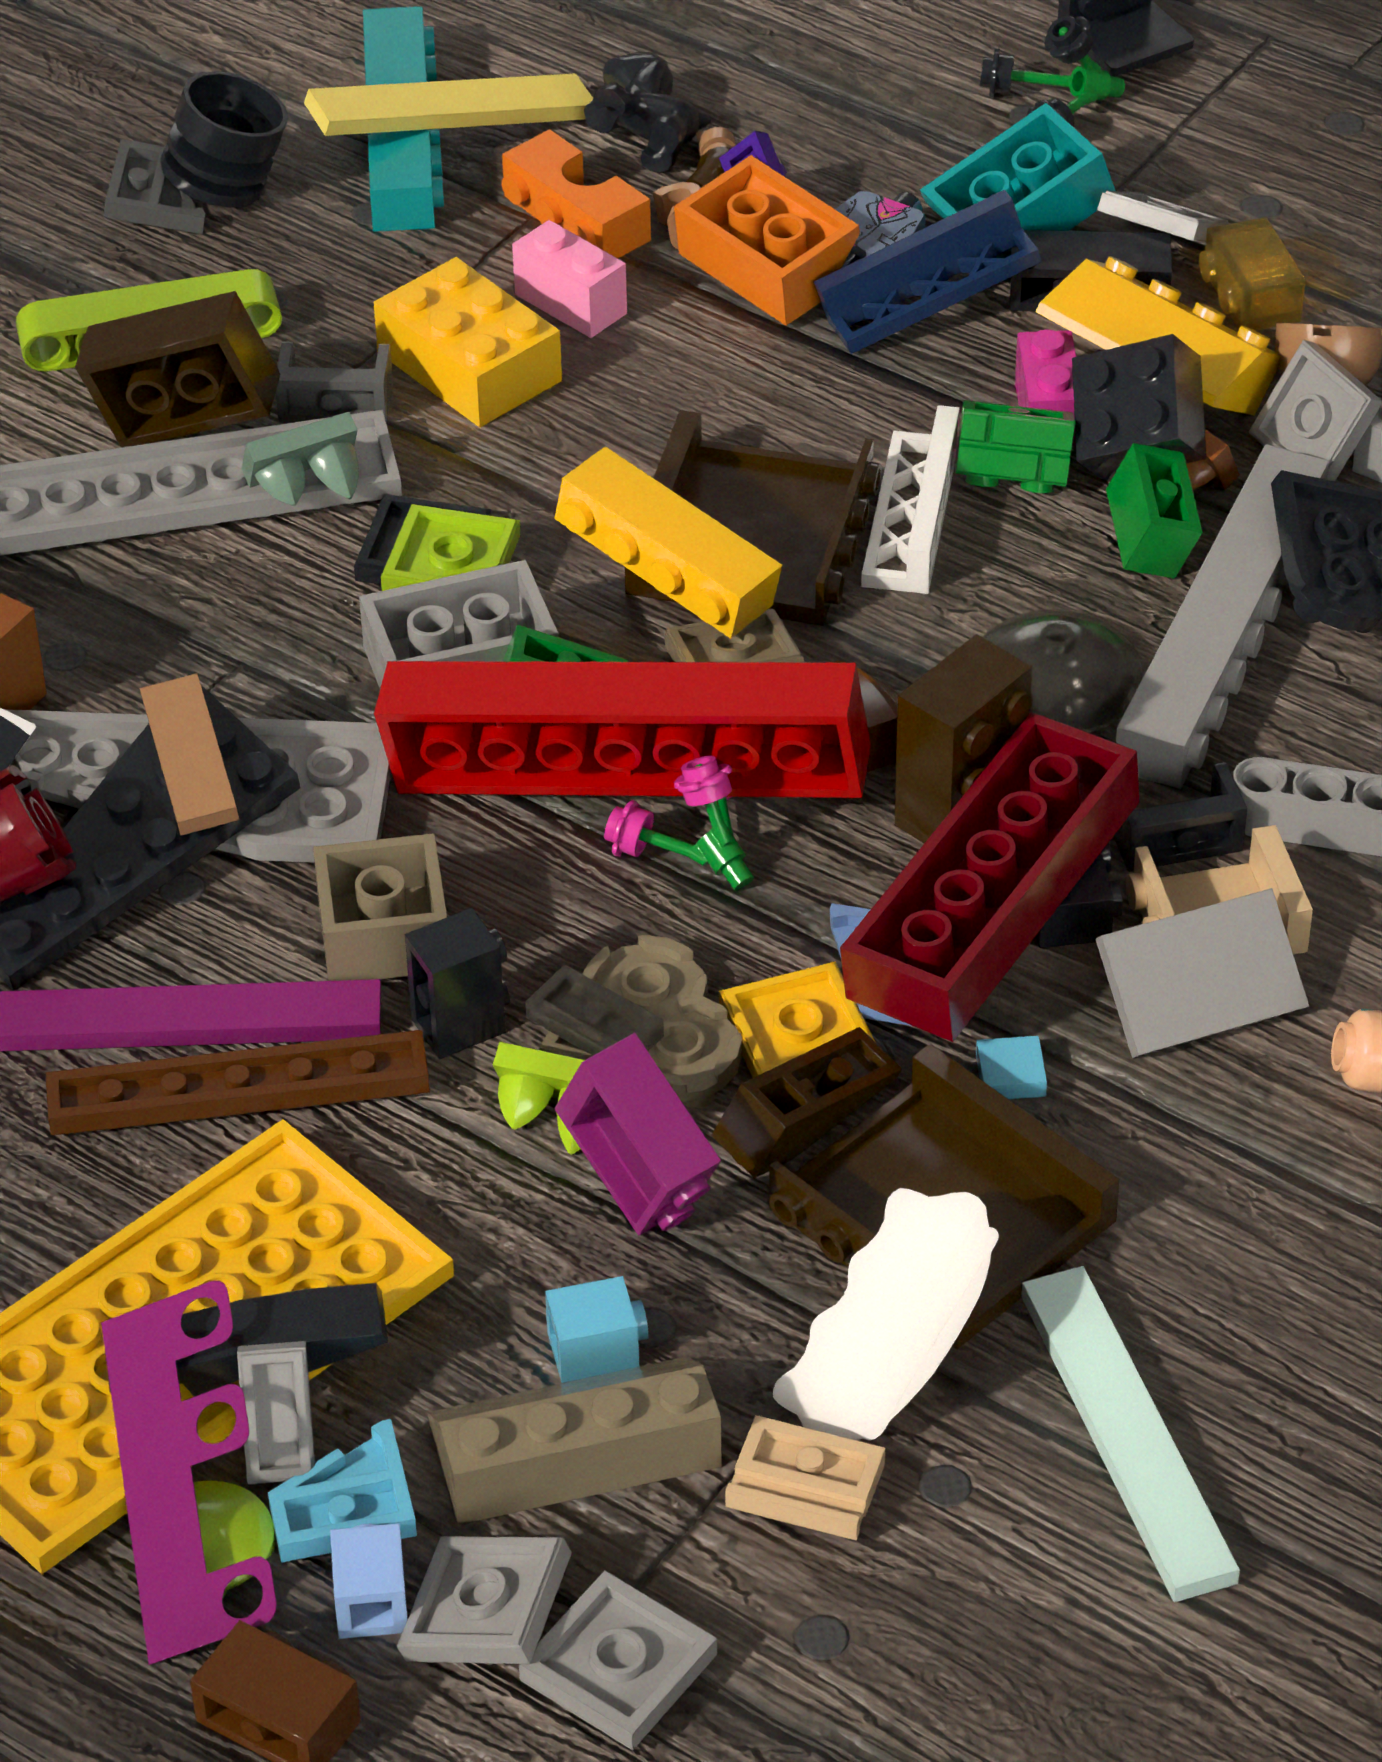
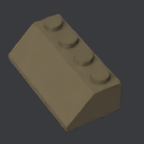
[427,1356,722,1525]

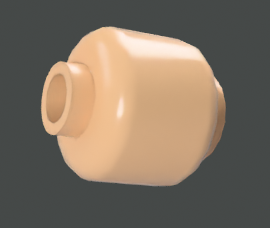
[1331,1009,1382,1093]

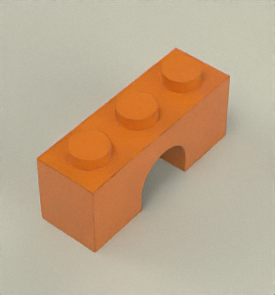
[502,129,651,258]

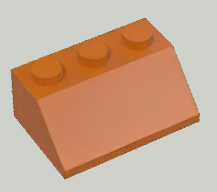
[674,155,860,326]

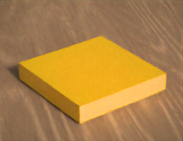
[719,961,875,1078]

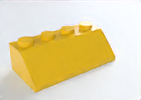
[1035,256,1280,416]

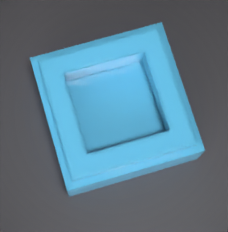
[976,1036,1047,1099]

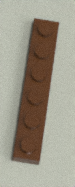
[45,1030,430,1136]

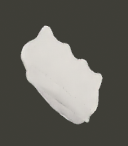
[773,1188,999,1441]

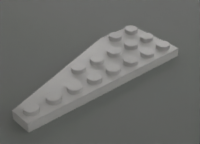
[4,709,391,863]

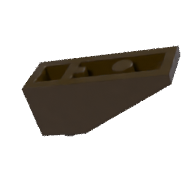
[711,1027,902,1179]

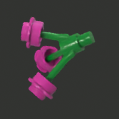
[604,756,754,891]

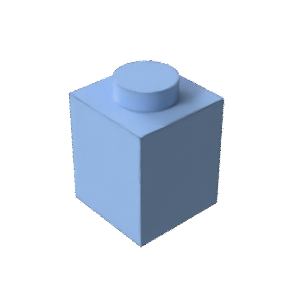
[330,1523,408,1639]

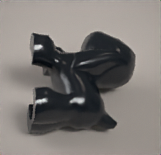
[584,52,711,173]

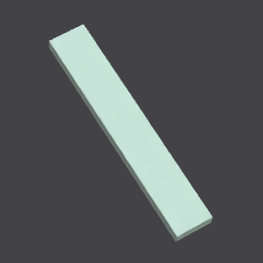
[1021,1266,1240,1602]

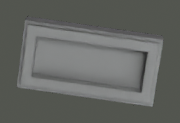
[237,1341,315,1484]

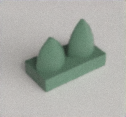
[241,412,359,506]

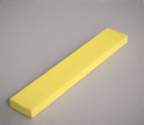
[304,73,593,136]

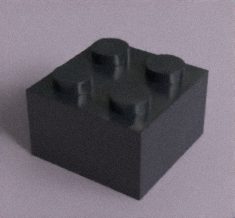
[1072,334,1206,482]

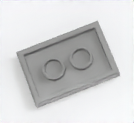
[1095,888,1309,1058]

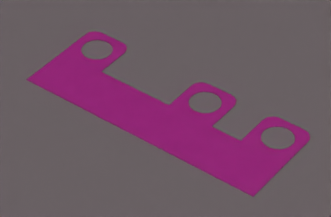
[101,1280,277,1665]

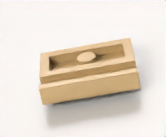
[725,1415,885,1541]

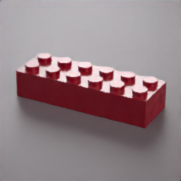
[840,712,1140,1042]

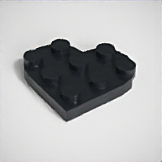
[1271,470,1382,633]

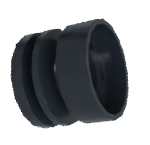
[160,71,289,208]

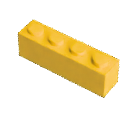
[554,446,782,639]

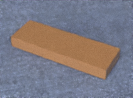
[140,673,239,835]

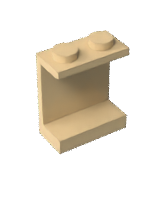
[1125,825,1313,955]

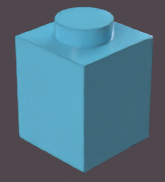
[545,1276,649,1383]

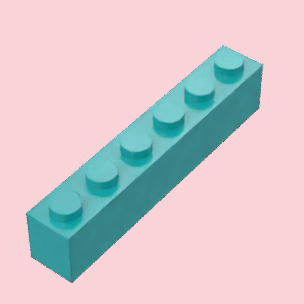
[363,6,444,232]

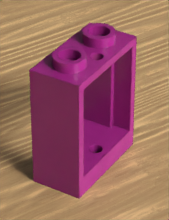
[555,1033,721,1236]

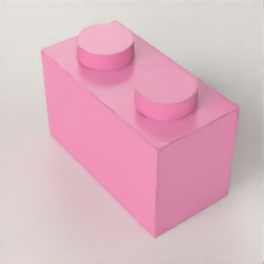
[512,220,627,338]

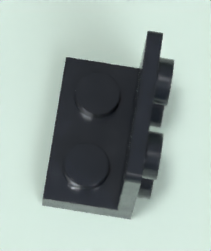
[1058,0,1194,77]

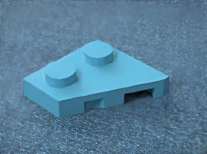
[268,1419,417,1563]

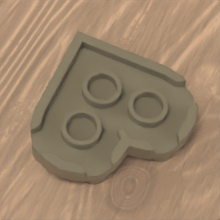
[539,935,742,1108]

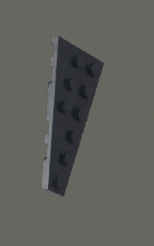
[0,674,301,991]

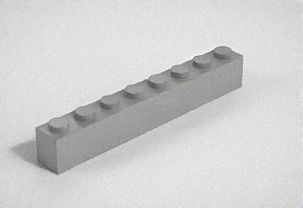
[1116,444,1329,789]

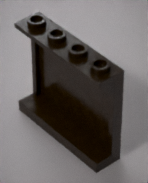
[625,410,882,626]
[769,1044,1120,1350]

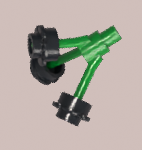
[980,16,1125,127]

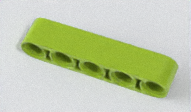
[16,269,282,371]

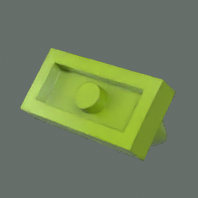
[493,1042,584,1155]

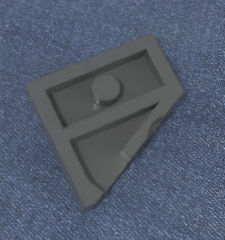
[104,139,205,234]

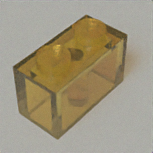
[1199,217,1305,331]

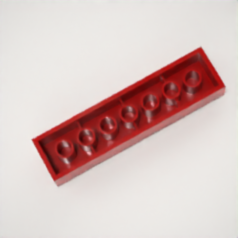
[374,661,871,798]

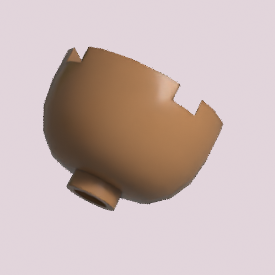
[1275,323,1382,386]

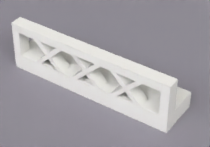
[861,405,960,594]

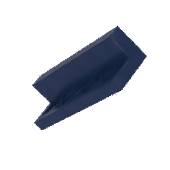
[814,189,1042,354]

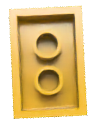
[373,257,562,428]

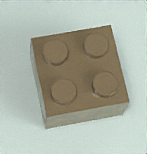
[313,833,447,981]

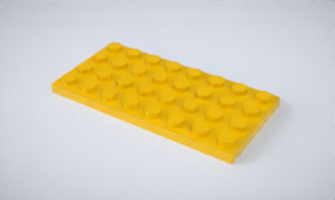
[0,1119,454,1574]

